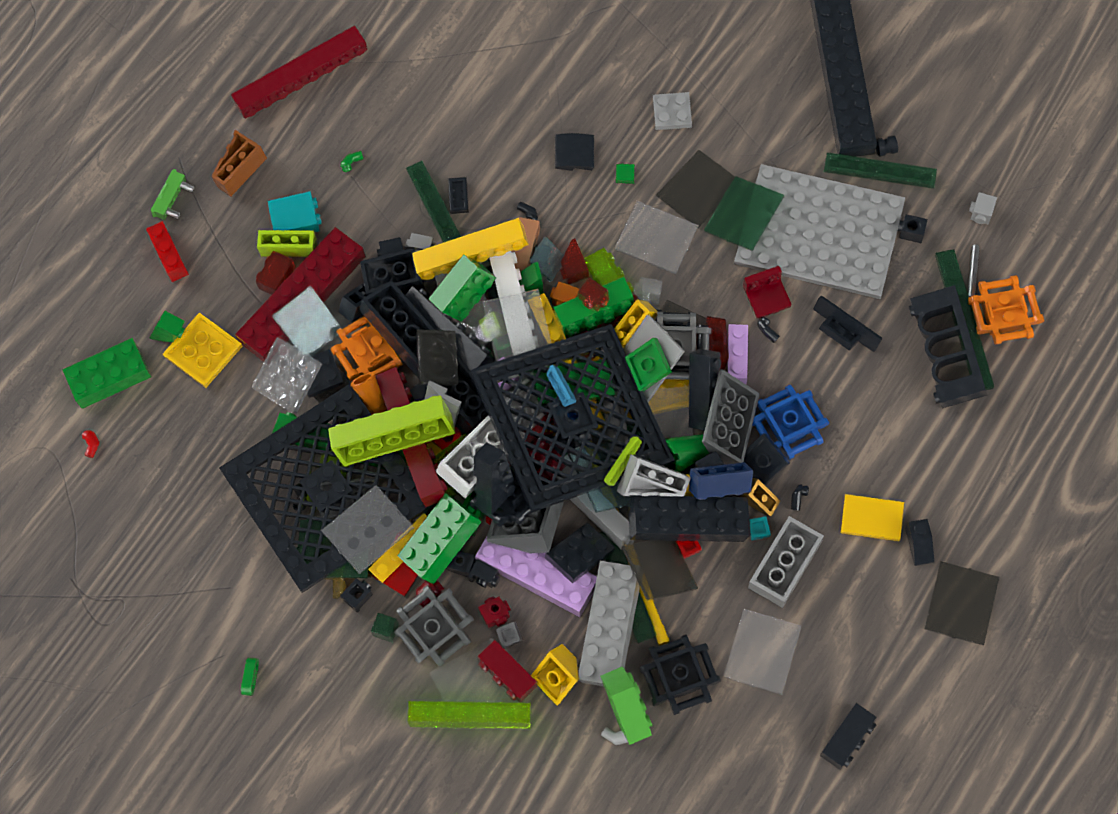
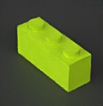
[257,230,317,257]

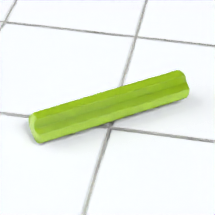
[604,437,642,486]

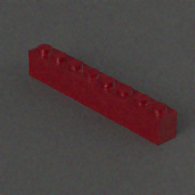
[231,25,368,119]
[376,367,448,507]

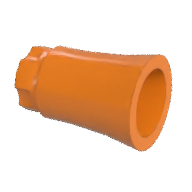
[350,372,387,415]

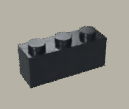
[820,703,877,770]

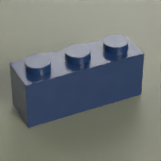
[689,462,753,500]

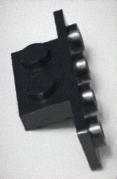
[813,295,883,352]

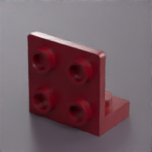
[743,266,792,319]

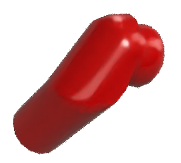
[82,430,100,458]

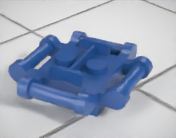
[752,384,829,460]

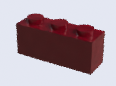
[477,640,537,703]

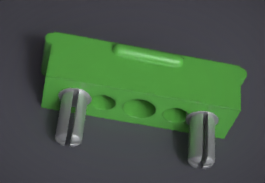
[151,169,194,220]

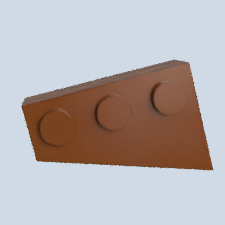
[211,130,267,197]

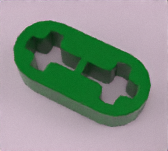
[241,657,259,696]

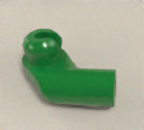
[340,151,364,172]

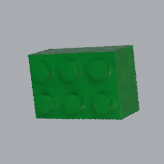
[429,254,496,322]

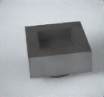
[496,622,523,648]

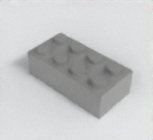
[748,516,824,608]

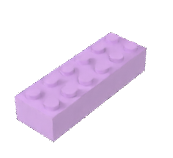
[475,537,597,617]

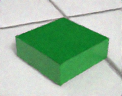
[616,164,635,184]

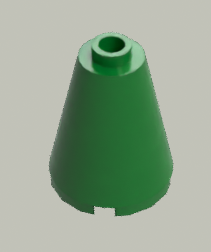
[664,434,710,473]

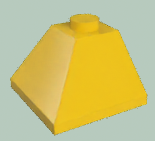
[531,644,579,706]

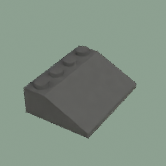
[702,369,760,465]
[486,479,564,553]

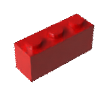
[146,221,189,282]

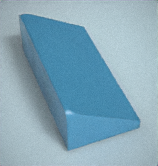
[546,365,576,407]

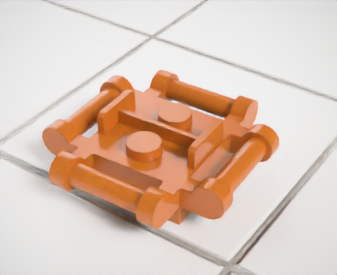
[968,275,1045,345]
[330,316,403,380]

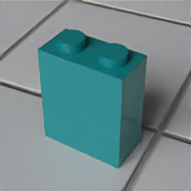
[267,191,322,233]

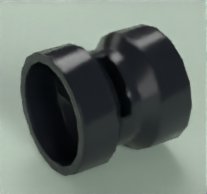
[876,135,898,157]

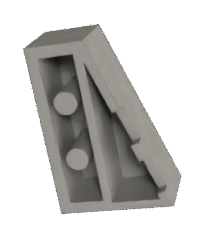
[617,454,691,496]

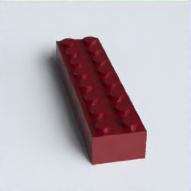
[235,227,366,364]

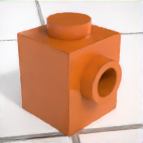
[550,282,580,306]

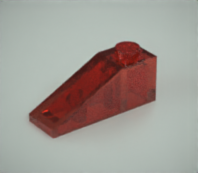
[706,316,729,370]

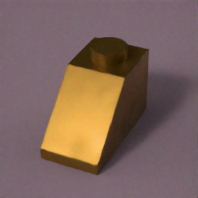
[736,478,780,517]

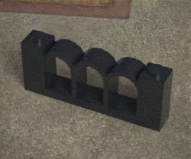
[909,285,988,409]

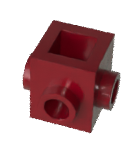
[478,596,511,629]

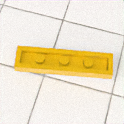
[368,513,427,583]

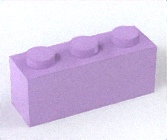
[727,324,748,384]

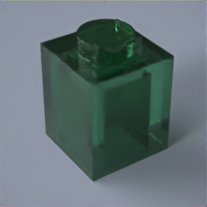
[371,613,399,643]

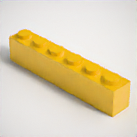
[412,218,529,280]

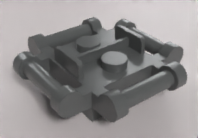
[657,312,711,380]
[394,585,474,667]

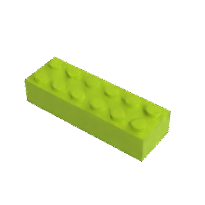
[328,395,456,467]

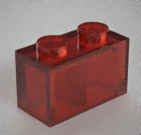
[256,251,296,295]

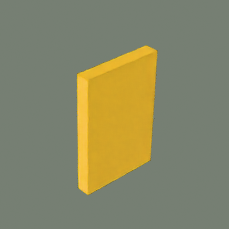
[840,494,904,542]

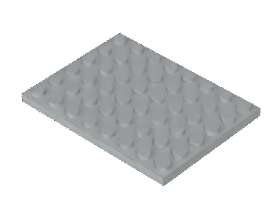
[734,164,905,299]

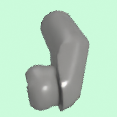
[601,727,628,745]

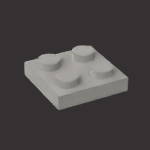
[653,92,692,130]

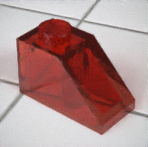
[559,238,589,285]

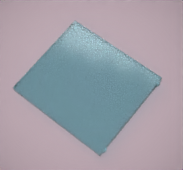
[272,286,342,359]

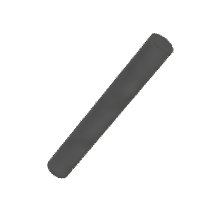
[967,245,979,298]

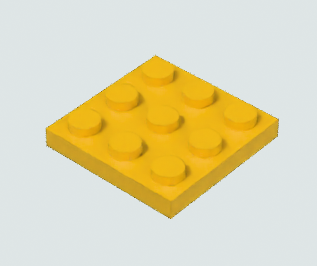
[162,312,243,388]

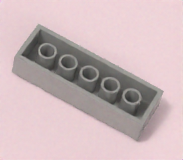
[578,561,643,686]

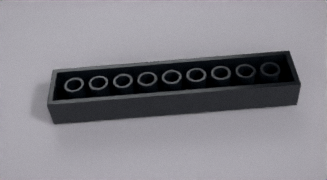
[810,0,877,159]
[359,280,488,435]

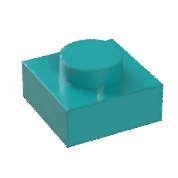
[750,516,771,541]

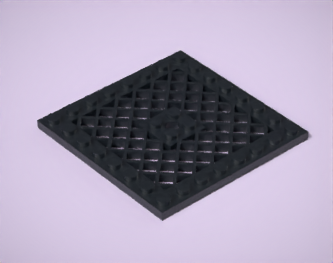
[470,324,674,513]
[219,384,435,593]

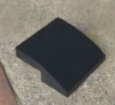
[555,133,594,171]

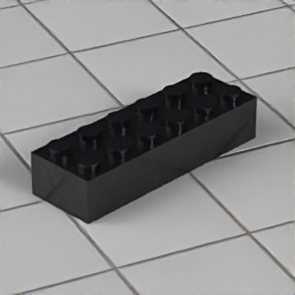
[627,495,751,542]

